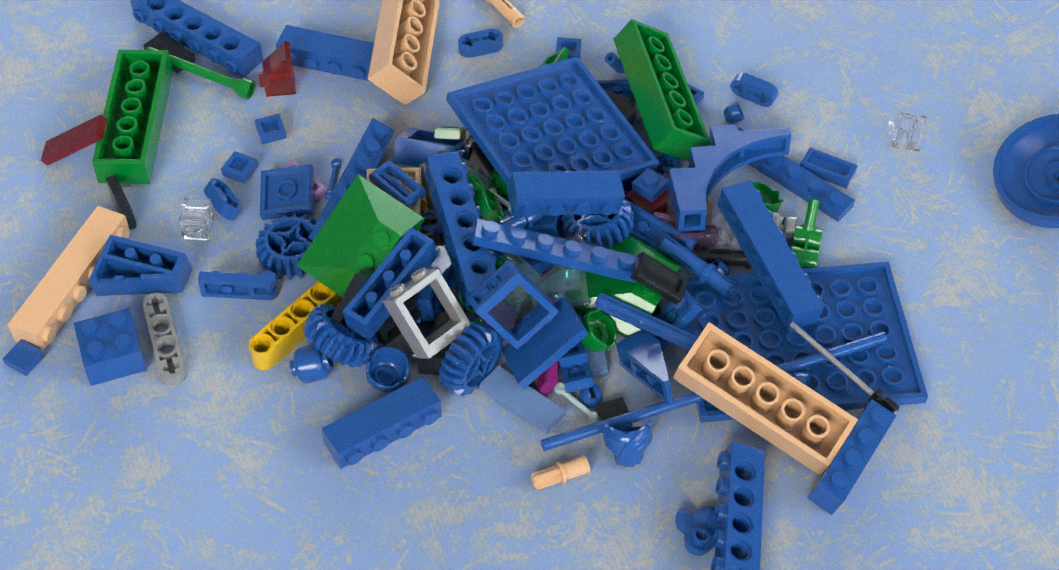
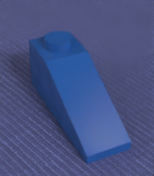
[616,330,673,405]

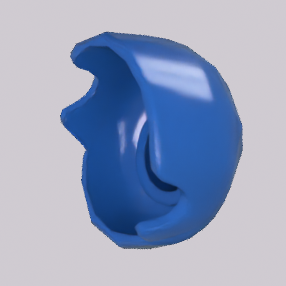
[365,346,410,393]

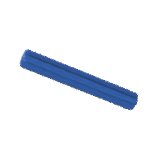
[594,293,698,351]

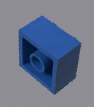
[74,308,147,386]

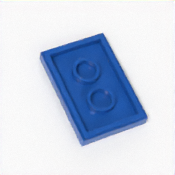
[502,296,588,388]

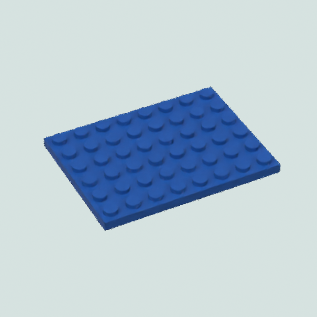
[683,261,928,423]

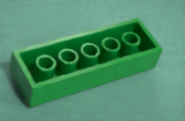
[613,19,711,161]
[92,50,173,184]

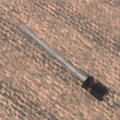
[790,322,899,414]

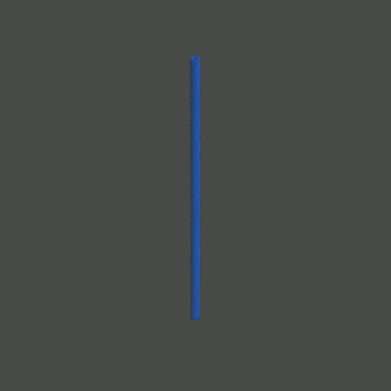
[540,332,887,451]

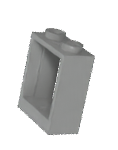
[382,267,471,359]

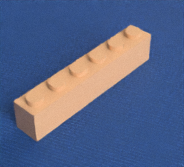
[8,206,130,351]

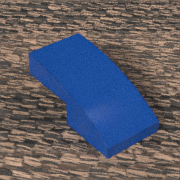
[558,341,594,393]

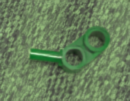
[791,198,823,269]

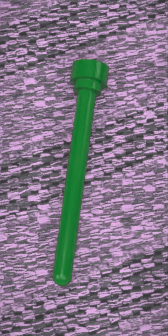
[146,47,256,100]

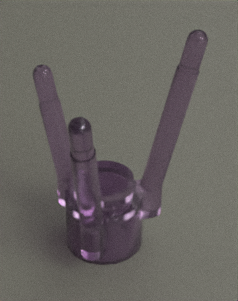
[653,212,719,252]

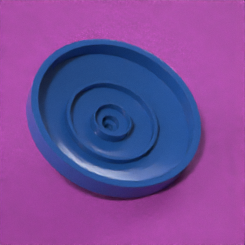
[993,114,1059,228]

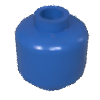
[290,345,334,383]

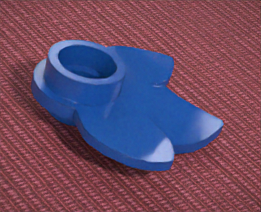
[675,506,717,556]

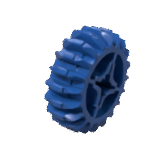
[561,200,634,249]
[255,213,316,280]
[303,304,379,367]
[439,321,503,396]

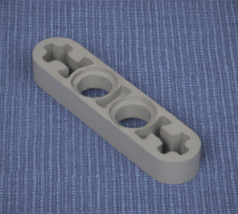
[143,292,186,386]

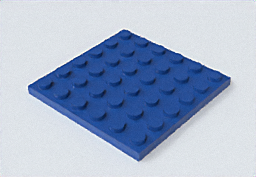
[446,56,659,187]

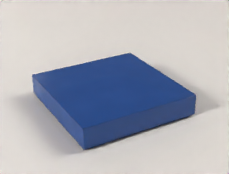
[260,164,314,220]

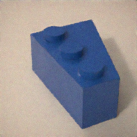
[88,234,193,296]

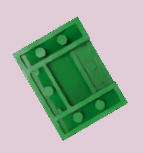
[296,174,425,297]
[566,234,682,338]

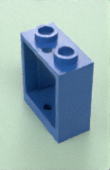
[393,127,471,167]
[467,259,559,350]

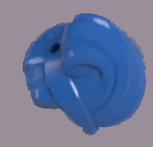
[602,420,653,467]

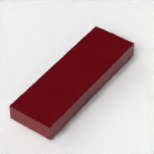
[41,114,108,165]

